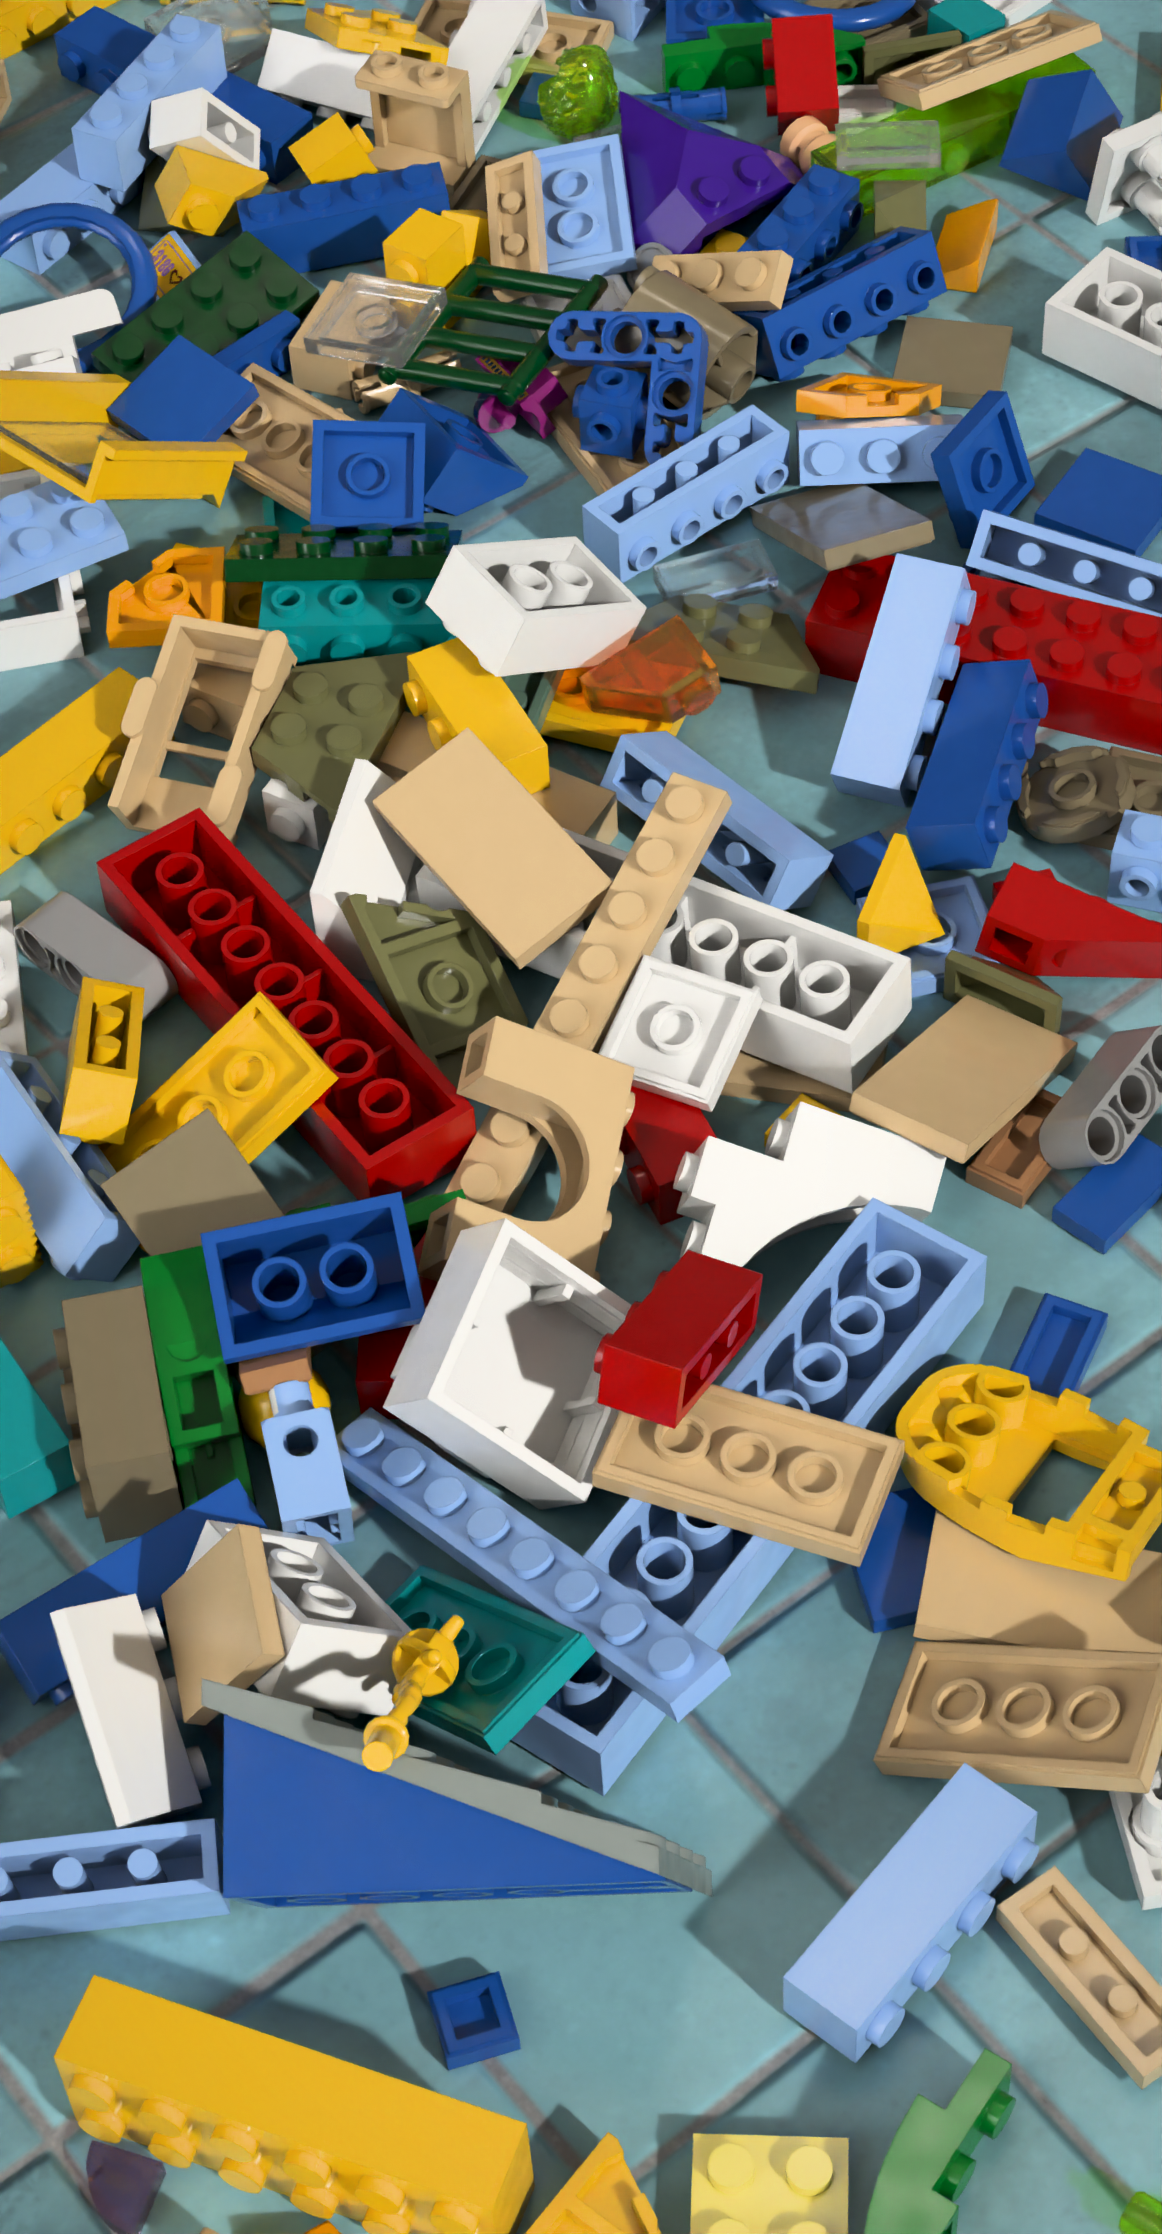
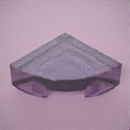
[86,2140,166,2234]

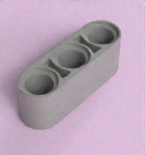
[13,891,179,1022]
[1039,1025,1162,1170]

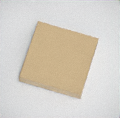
[161,1524,285,1726]

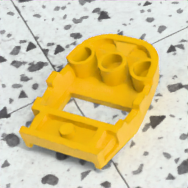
[895,1364,1162,1582]

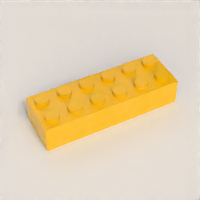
[54,1975,535,2234]

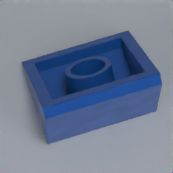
[999,69,1123,201]

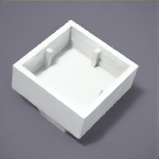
[383,1218,631,1510]

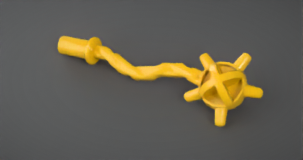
[362,1615,464,1772]

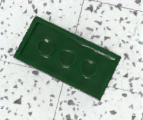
[91,230,320,383]
[224,522,463,582]

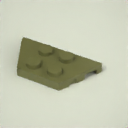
[620,593,820,694]
[251,651,416,823]
[340,893,529,1088]

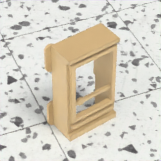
[107,614,298,846]

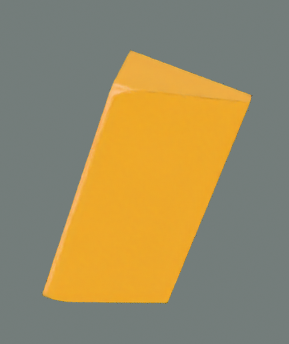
[936,199,999,293]

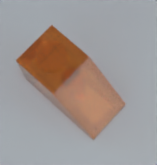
[579,614,721,724]

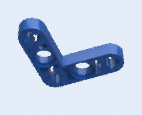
[548,311,709,465]

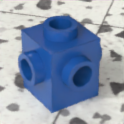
[572,364,648,460]

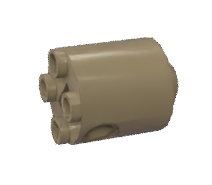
[601,266,758,420]

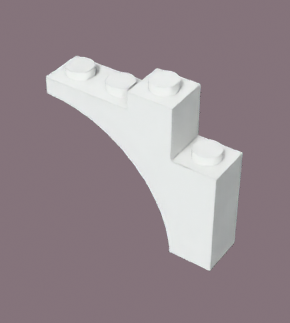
[673,1101,947,1267]

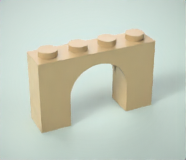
[418,1016,635,1283]

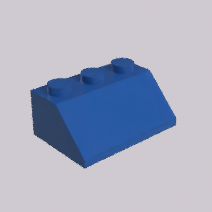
[200,1192,425,1364]

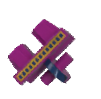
[473,356,568,439]

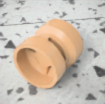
[780,116,850,175]

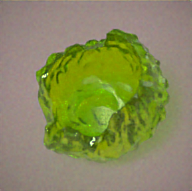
[537,45,619,143]

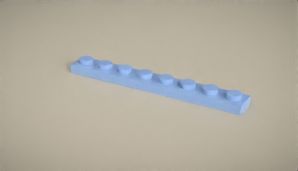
[336,1407,731,1723]

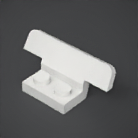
[0,289,123,373]

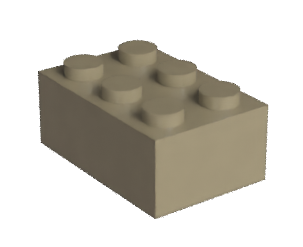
[53,1285,184,1543]

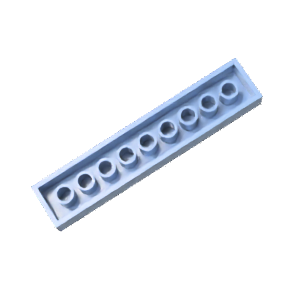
[511,1197,987,1797]

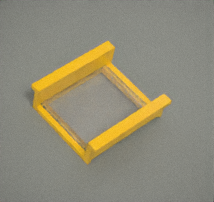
[0,370,248,508]

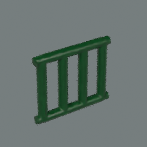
[378,256,608,406]

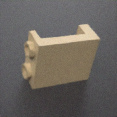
[355,49,476,200]

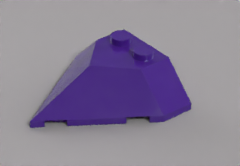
[618,91,804,255]

